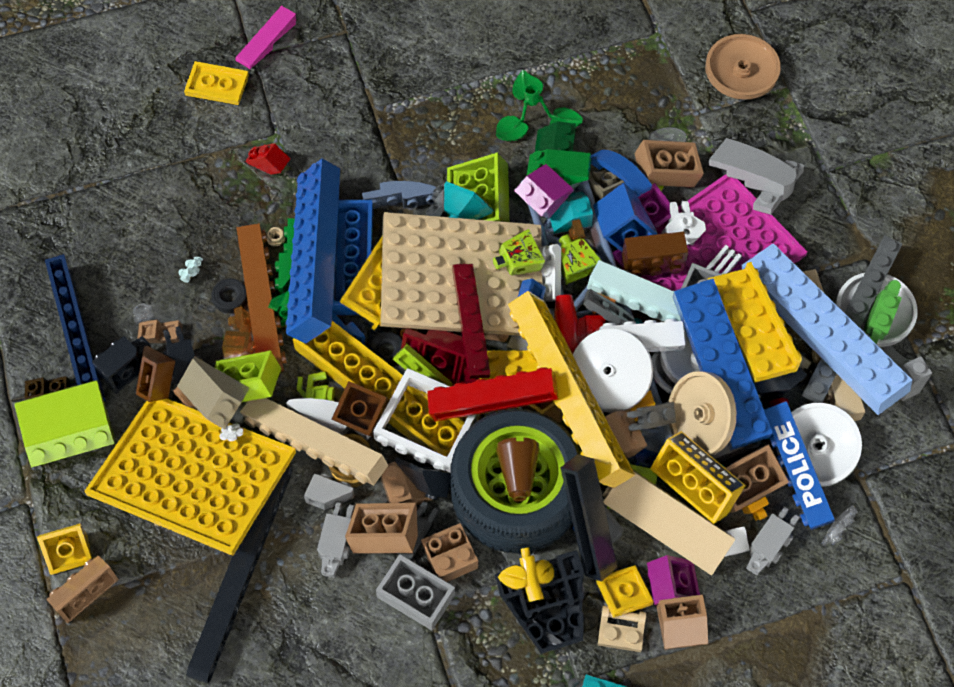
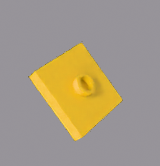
[596,565,654,618]

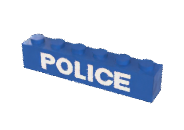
[764,401,835,530]

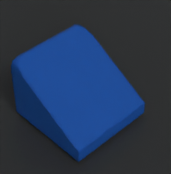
[518,278,546,300]

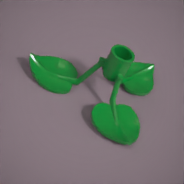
[496,70,583,141]

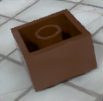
[331,381,390,438]

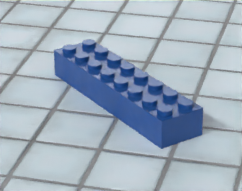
[673,278,773,451]

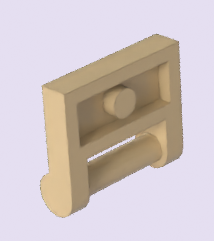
[597,606,646,652]

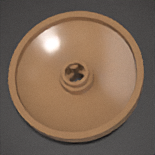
[705,34,780,99]

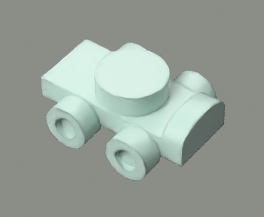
[179,257,203,283]

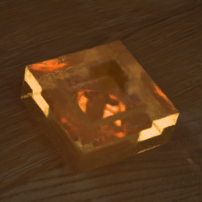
[569,219,585,241]

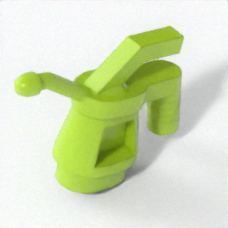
[297,371,335,401]

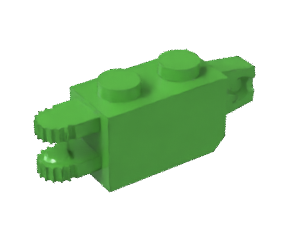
[863,280,902,344]

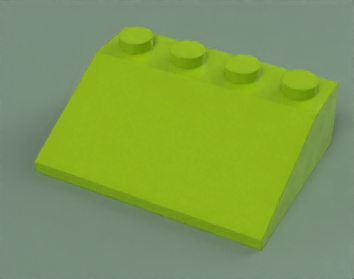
[447,153,510,222]
[14,380,115,468]

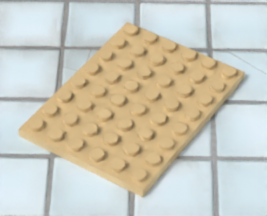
[381,212,542,336]

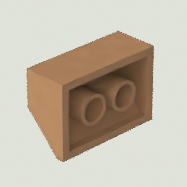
[345,503,418,553]
[46,556,119,624]

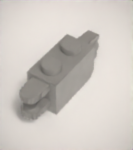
[317,502,354,578]
[746,507,800,575]

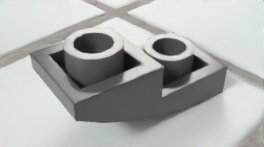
[426,183,445,217]

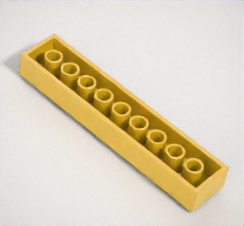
[508,291,635,488]
[293,321,464,457]

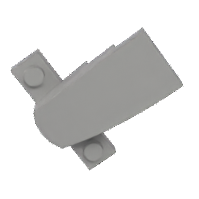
[709,138,804,215]

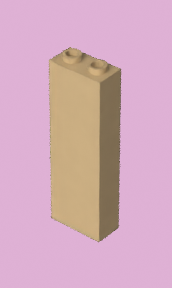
[602,469,736,575]

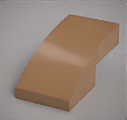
[137,320,183,343]

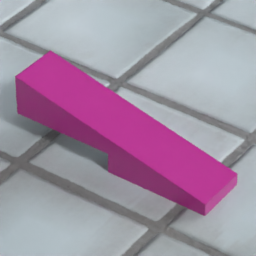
[236,5,296,69]

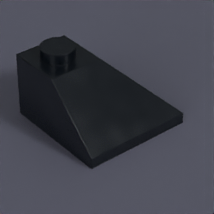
[395,457,451,500]

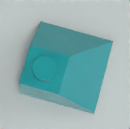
[444,181,493,220]
[550,191,593,234]

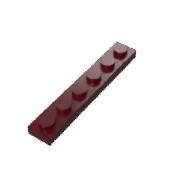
[452,264,491,379]

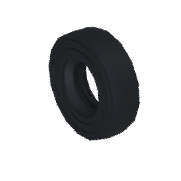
[211,278,247,314]
[368,332,402,367]

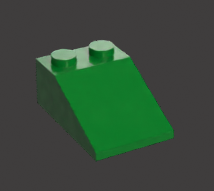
[527,149,592,185]

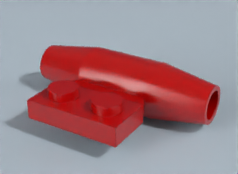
[554,295,605,354]

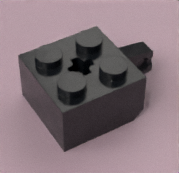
[92,336,151,394]

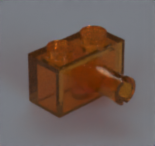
[222,325,255,359]

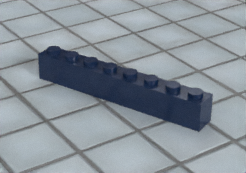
[45,254,106,402]

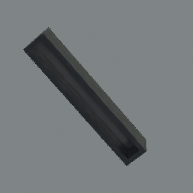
[560,454,618,582]

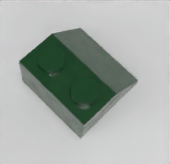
[535,121,576,152]

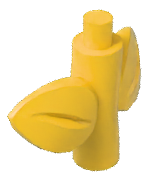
[498,547,554,602]

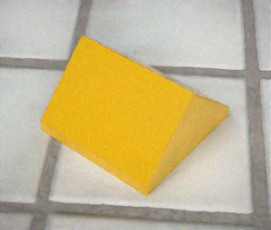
[37,524,92,575]

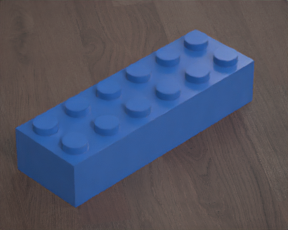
[332,200,374,315]

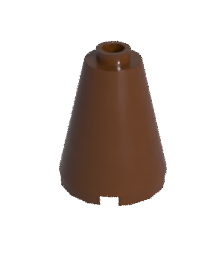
[496,437,540,501]

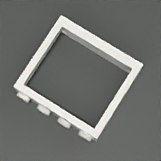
[373,368,480,473]

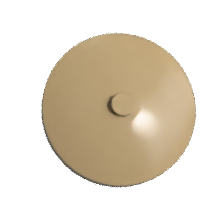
[669,371,736,455]

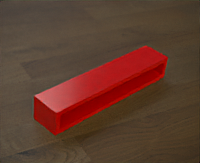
[427,367,559,422]

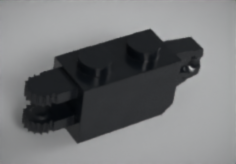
[163,326,195,387]

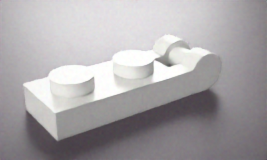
[539,244,561,302]

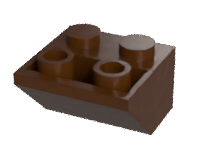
[136,346,175,402]

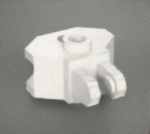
[662,201,706,245]

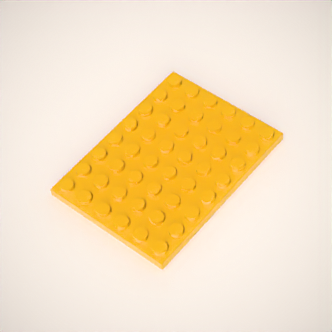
[85,399,296,556]

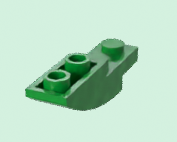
[275,218,295,295]

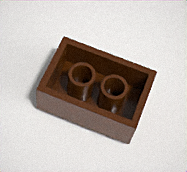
[622,231,688,277]

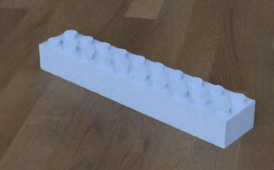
[742,243,912,415]

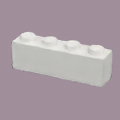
[599,319,685,352]

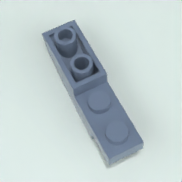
[362,181,436,209]

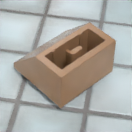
[421,523,478,582]
[657,595,708,650]

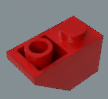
[245,143,291,175]

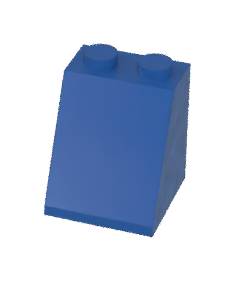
[593,183,658,252]

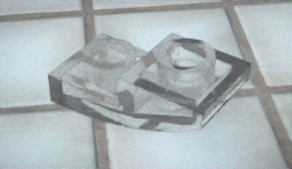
[821,506,858,546]

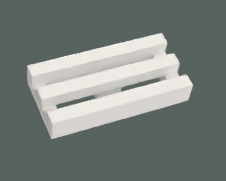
[706,245,742,274]

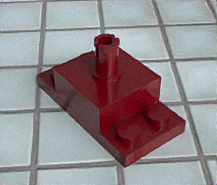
[401,328,477,384]

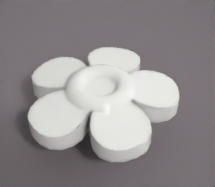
[219,424,244,441]

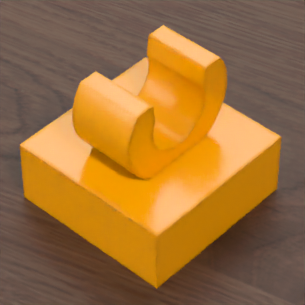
[742,496,769,521]

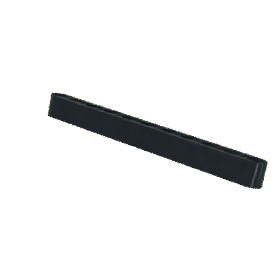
[186,465,293,684]

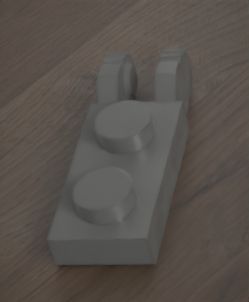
[583,289,635,325]
[627,402,676,431]
[397,501,440,561]

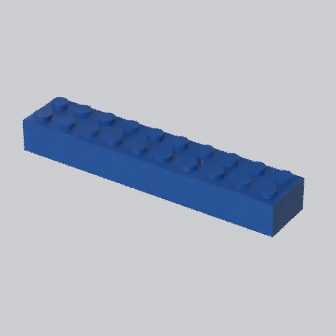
[286,158,340,344]

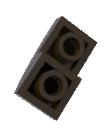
[25,376,70,400]

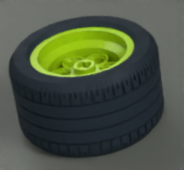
[451,409,581,553]

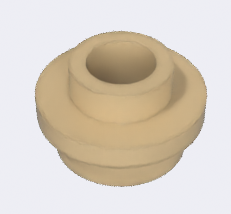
[266,227,286,246]

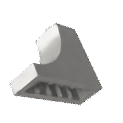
[880,345,932,401]

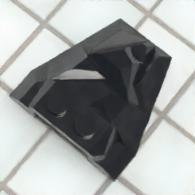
[494,550,584,654]

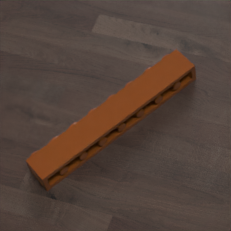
[236,223,287,372]

